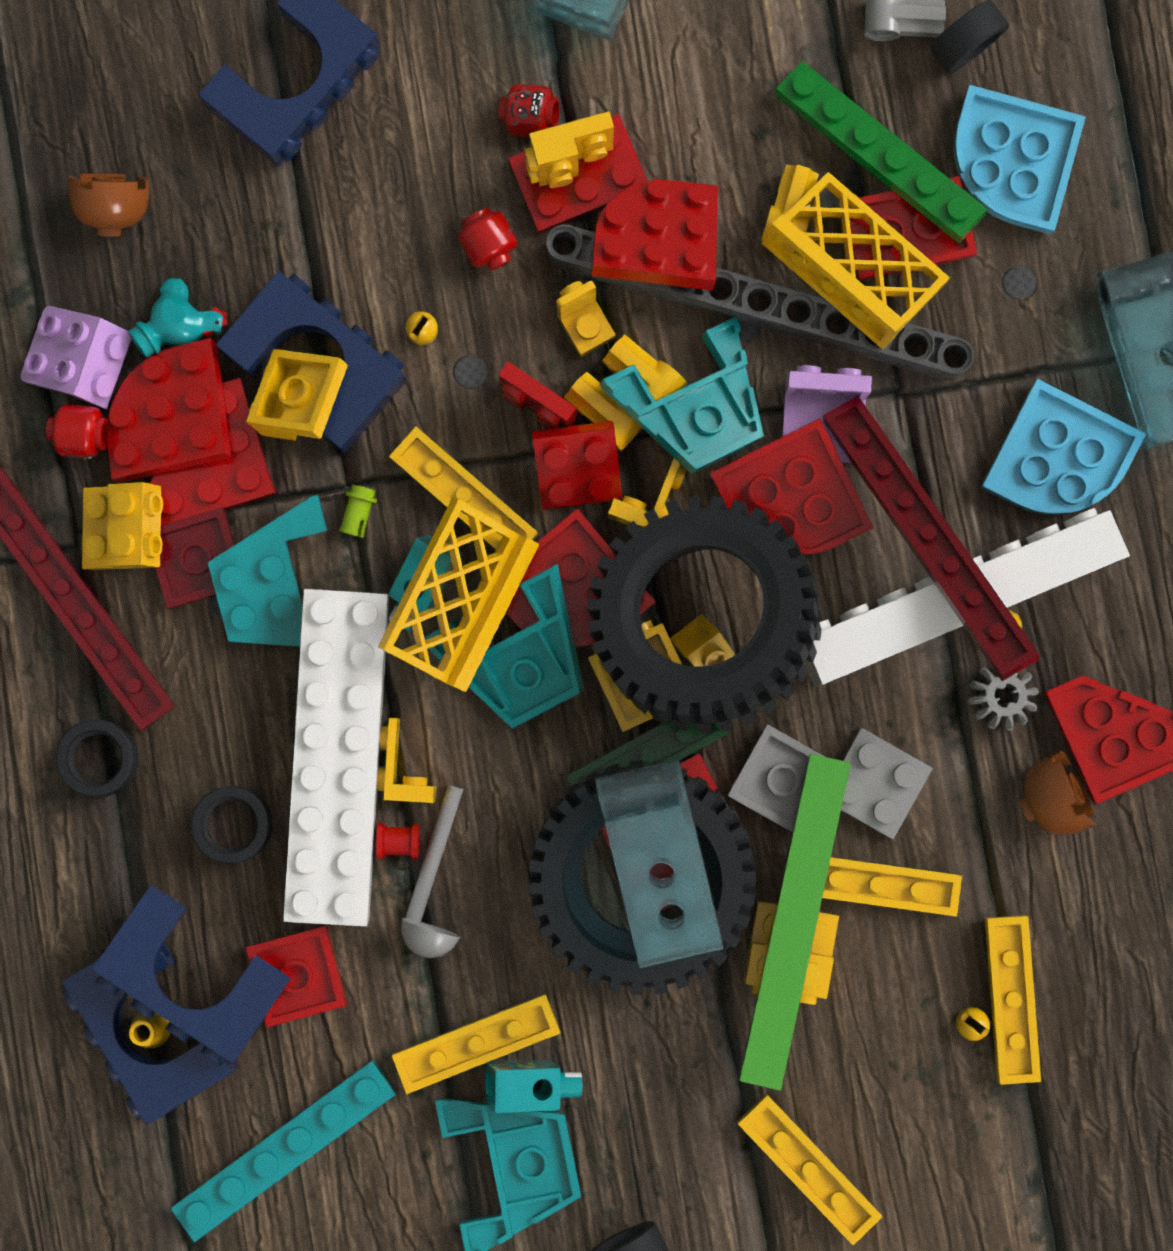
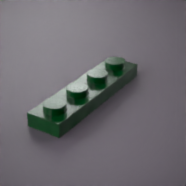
[566,720,729,786]

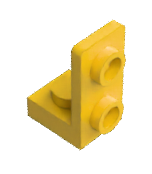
[556,280,616,358]
[608,458,687,529]
[670,614,735,667]
[377,718,436,803]

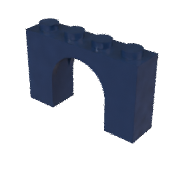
[198,0,381,167]
[216,271,407,454]
[92,885,291,1066]
[62,942,239,1125]

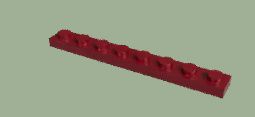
[823,396,1039,681]
[0,465,176,731]

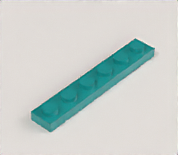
[171,1059,397,1242]

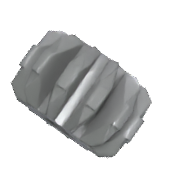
[968,668,1039,731]

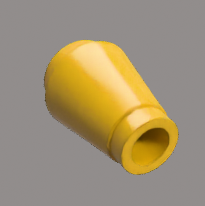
[129,1012,170,1049]

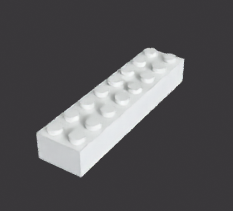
[804,508,1130,688]
[283,589,389,926]

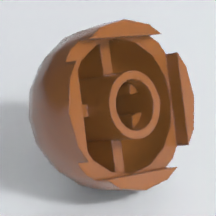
[68,173,149,236]
[1019,751,1095,835]

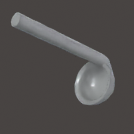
[401,784,463,958]

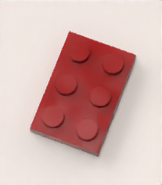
[508,114,648,235]
[848,176,978,282]

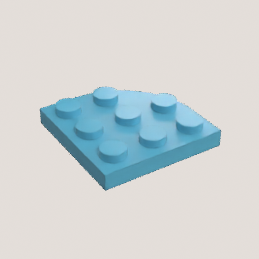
[953,85,1086,235]
[980,379,1146,515]

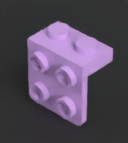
[21,306,131,409]
[782,365,872,464]

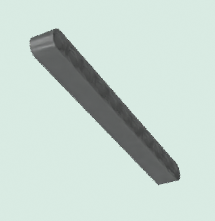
[546,224,974,381]

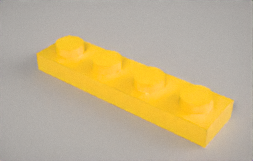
[389,426,538,550]
[822,857,962,917]
[985,915,1041,1085]
[392,993,561,1094]
[737,1093,883,1245]

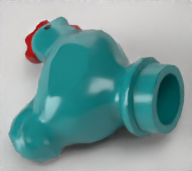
[128,278,228,359]

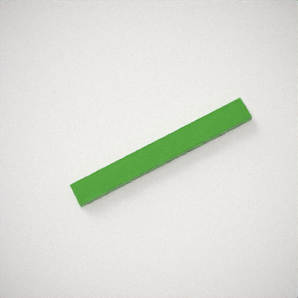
[739,754,851,1091]

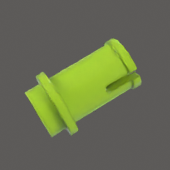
[339,485,377,538]

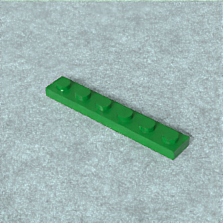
[775,61,987,243]

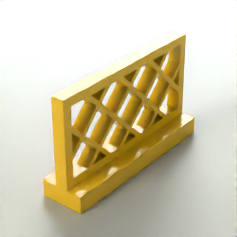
[761,172,950,350]
[378,497,539,692]

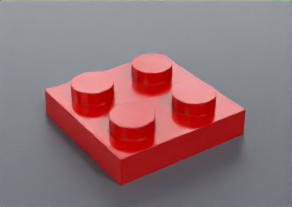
[498,361,577,429]
[532,421,623,510]
[246,925,348,1028]

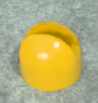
[405,311,438,345]
[956,1007,991,1041]

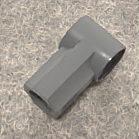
[864,0,946,41]

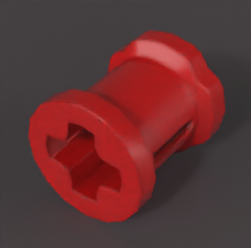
[376,823,420,860]

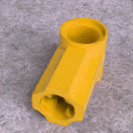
[761,165,819,241]
[603,334,687,401]
[564,372,642,452]

